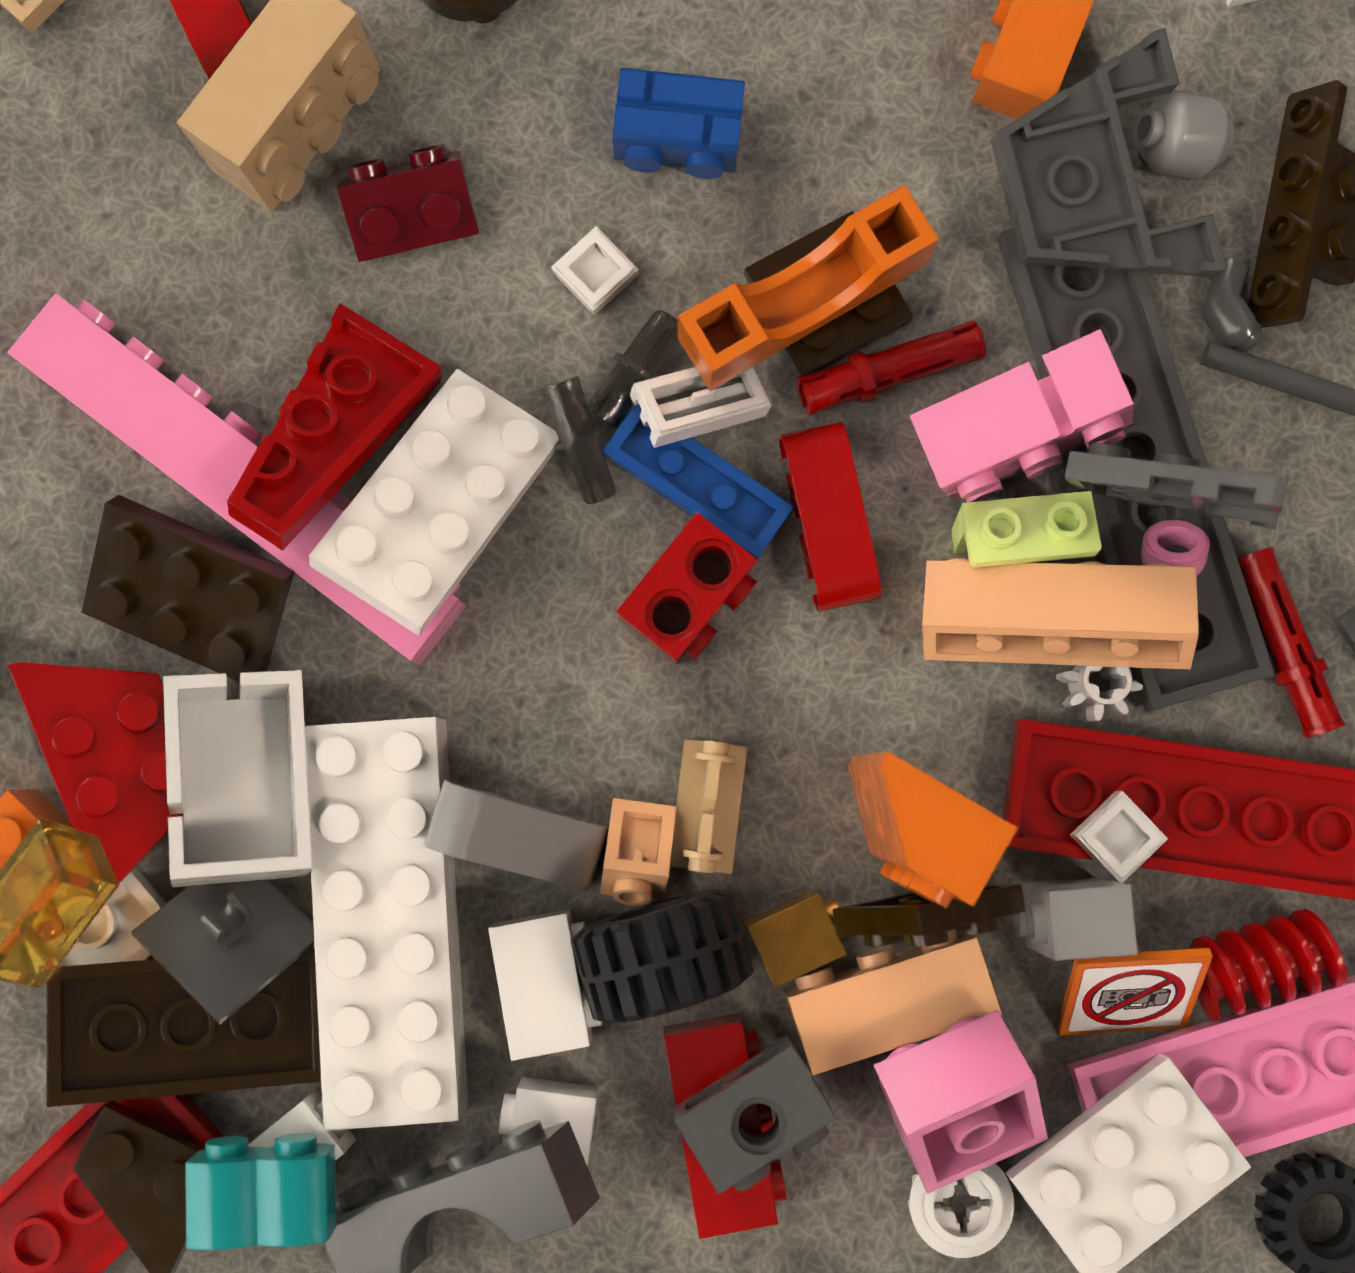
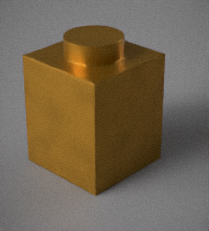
[744,889,847,988]

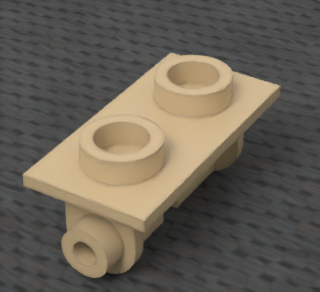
[670,739,747,874]

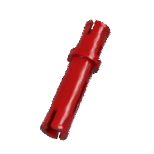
[796,320,986,416]
[1238,546,1346,738]

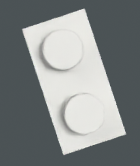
[488,909,602,1061]

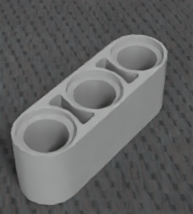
[423,780,609,891]

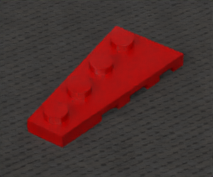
[227,303,442,551]

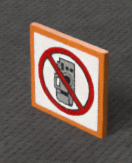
[1057,943,1213,1036]

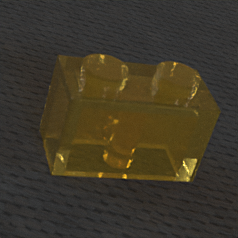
[0,818,119,989]

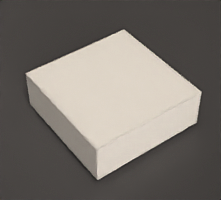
[551,226,639,316]
[1070,791,1168,883]

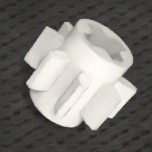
[1056,665,1143,722]

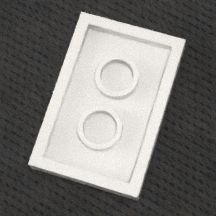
[1005,1053,1251,1273]

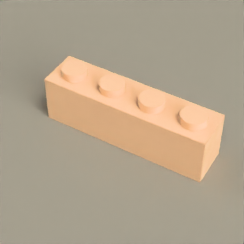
[922,558,1199,670]

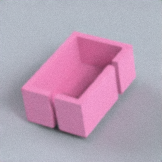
[910,329,1134,502]

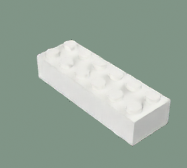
[305,717,468,1131]

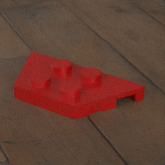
[8,662,183,899]

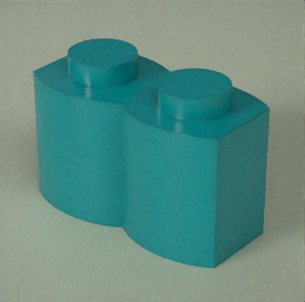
[186,1133,336,1250]

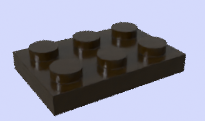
[81,495,295,682]

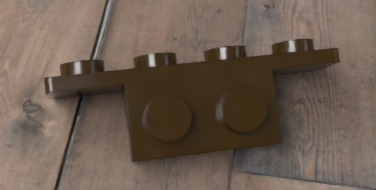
[1248,80,1355,328]

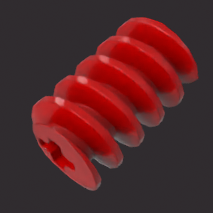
[1190,908,1347,1021]

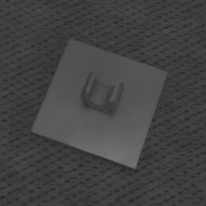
[131,879,314,1025]

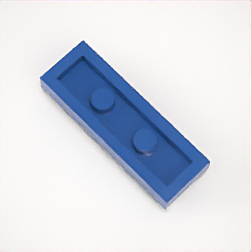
[602,404,794,561]

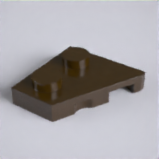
[73,1101,205,1273]

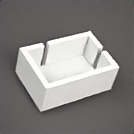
[163,670,312,887]

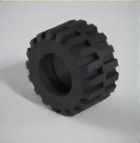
[571,889,754,1023]

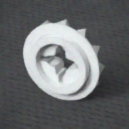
[907,1163,1014,1258]

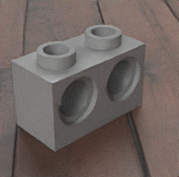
[1011,877,1138,961]

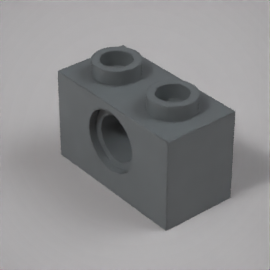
[674,1035,837,1195]

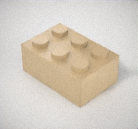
[176,0,380,213]

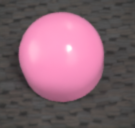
[1141,520,1210,577]

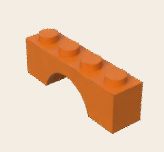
[678,184,939,392]

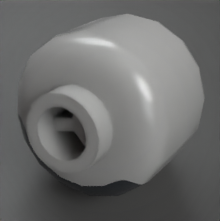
[1133,90,1234,180]

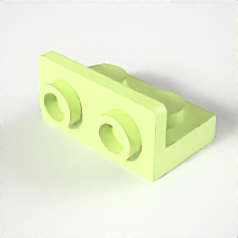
[951,491,1102,568]

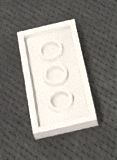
[309,369,562,636]

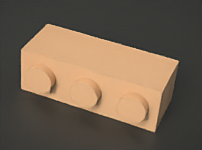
[784,929,1002,1076]

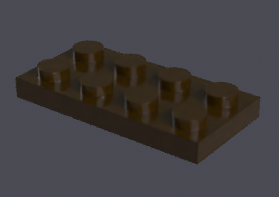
[46,948,321,1107]

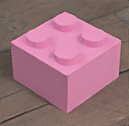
[874,1010,1048,1194]

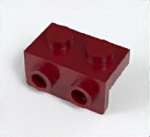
[337,144,479,262]

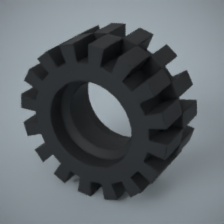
[1254,1153,1355,1273]

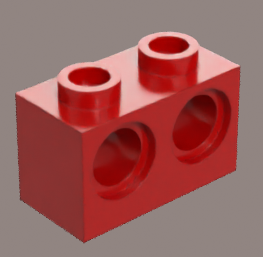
[616,512,758,665]

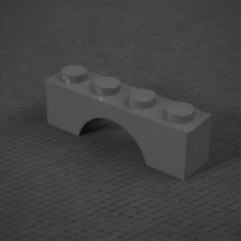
[324,1120,600,1273]

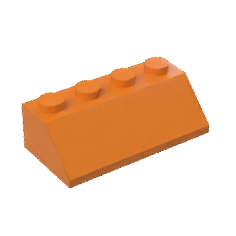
[848,751,1018,909]

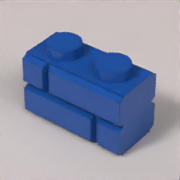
[612,68,745,179]

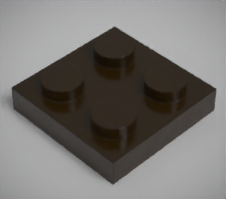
[744,211,914,375]
[833,884,1026,947]

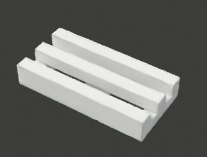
[630,367,771,448]

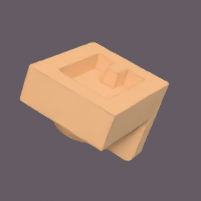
[600,798,676,906]

